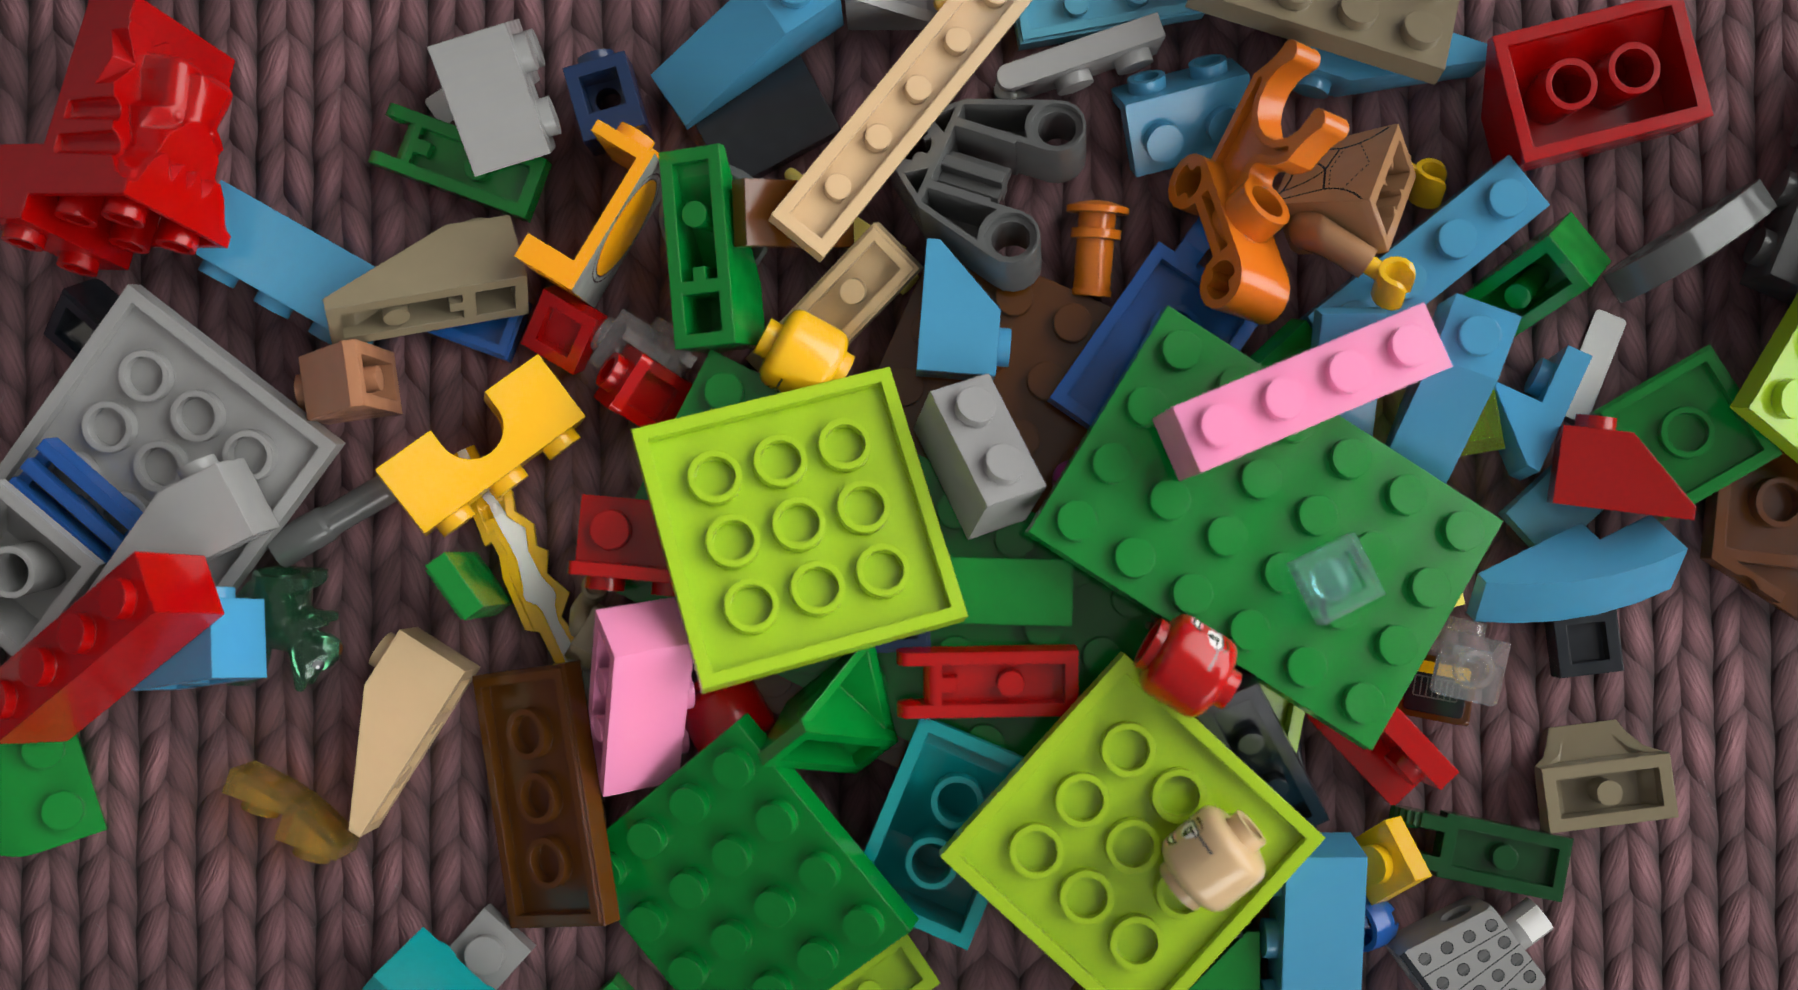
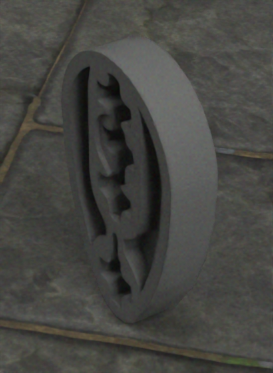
[1602,179,1777,303]

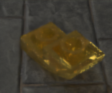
[222,761,360,864]

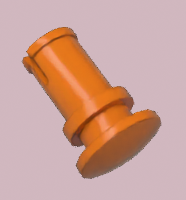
[1066,200,1130,297]

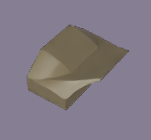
[1534,720,1679,834]

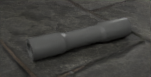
[267,475,397,568]

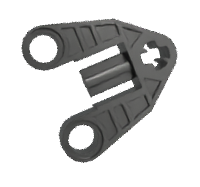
[890,98,1086,292]

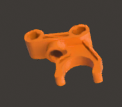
[1168,39,1349,325]

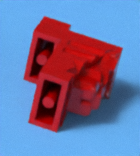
[0,0,235,277]

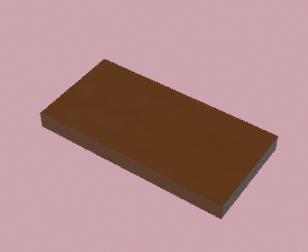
[472,660,620,928]

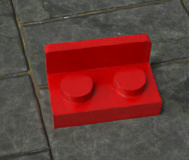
[567,494,675,597]
[1305,707,1459,805]

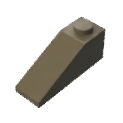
[323,215,529,344]

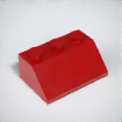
[1481,0,1714,172]

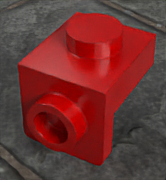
[593,343,693,427]

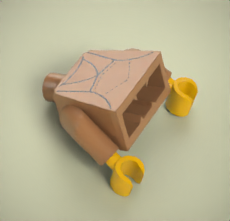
[1273,123,1447,311]

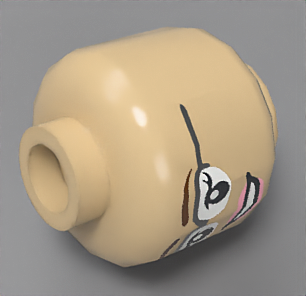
[1159,806,1266,912]

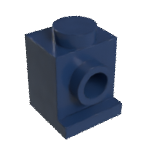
[562,49,654,156]

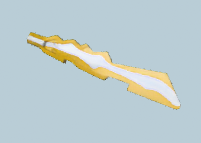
[454,445,591,708]

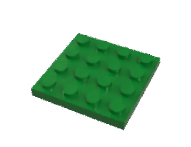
[606,712,919,990]

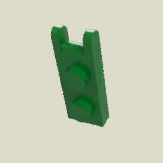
[367,103,552,223]

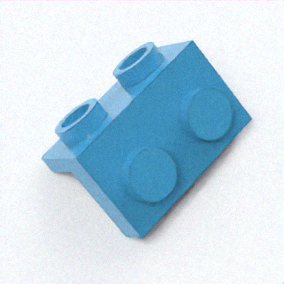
[1111,54,1250,178]

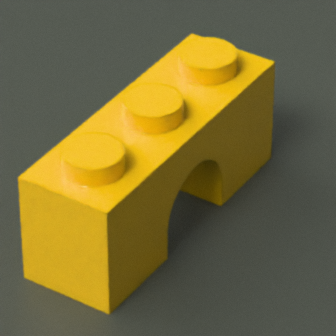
[375,354,586,538]

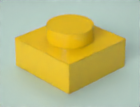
[1355,816,1432,905]

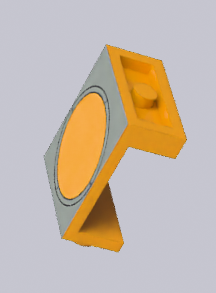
[514,119,662,308]

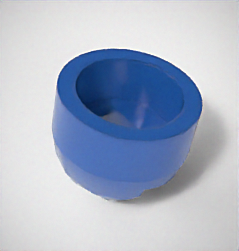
[1363,896,1399,952]

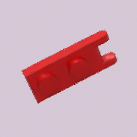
[896,644,1079,719]

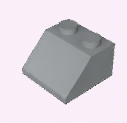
[0,478,106,656]

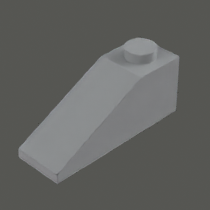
[87,454,280,592]

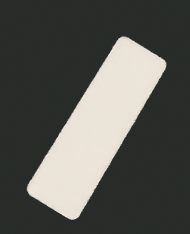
[1565,310,1626,420]

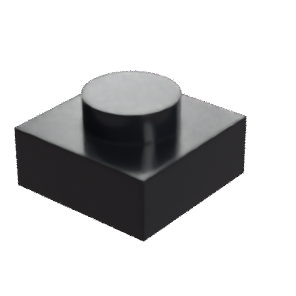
[1544,609,1624,678]

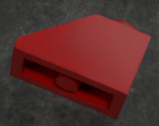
[1547,414,1696,520]

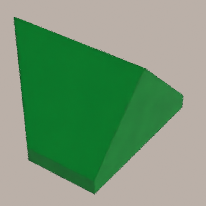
[758,646,899,774]

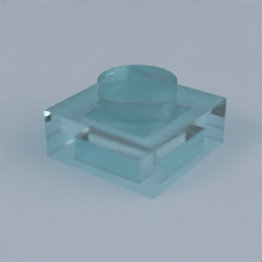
[1286,532,1386,625]

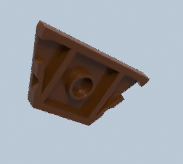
[1700,449,1798,621]

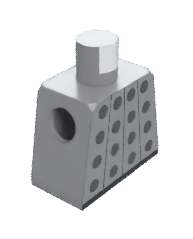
[1385,895,1553,990]

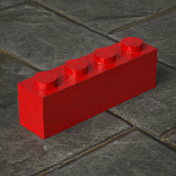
[0,551,225,744]

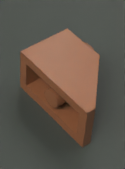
[294,339,403,425]

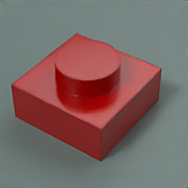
[521,285,608,375]

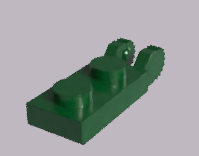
[1388,805,1574,902]

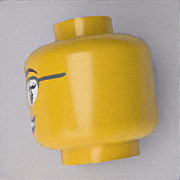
[753,309,855,393]

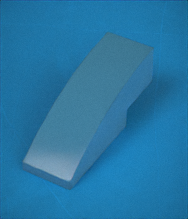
[1466,515,1688,623]

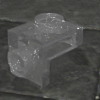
[589,309,697,379]
[1429,616,1511,706]

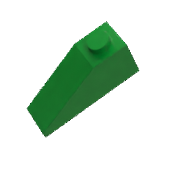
[659,143,765,354]

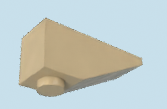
[348,627,481,837]

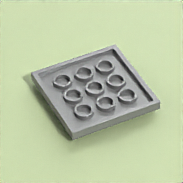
[0,284,346,591]

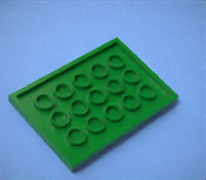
[1024,306,1503,750]

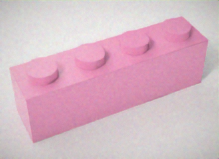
[1152,303,1453,481]

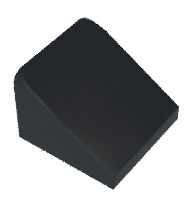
[43,278,119,361]

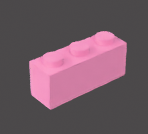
[588,597,695,797]

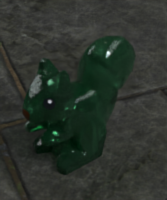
[225,565,344,692]

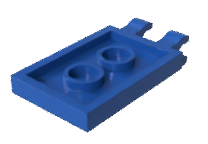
[1047,216,1258,429]

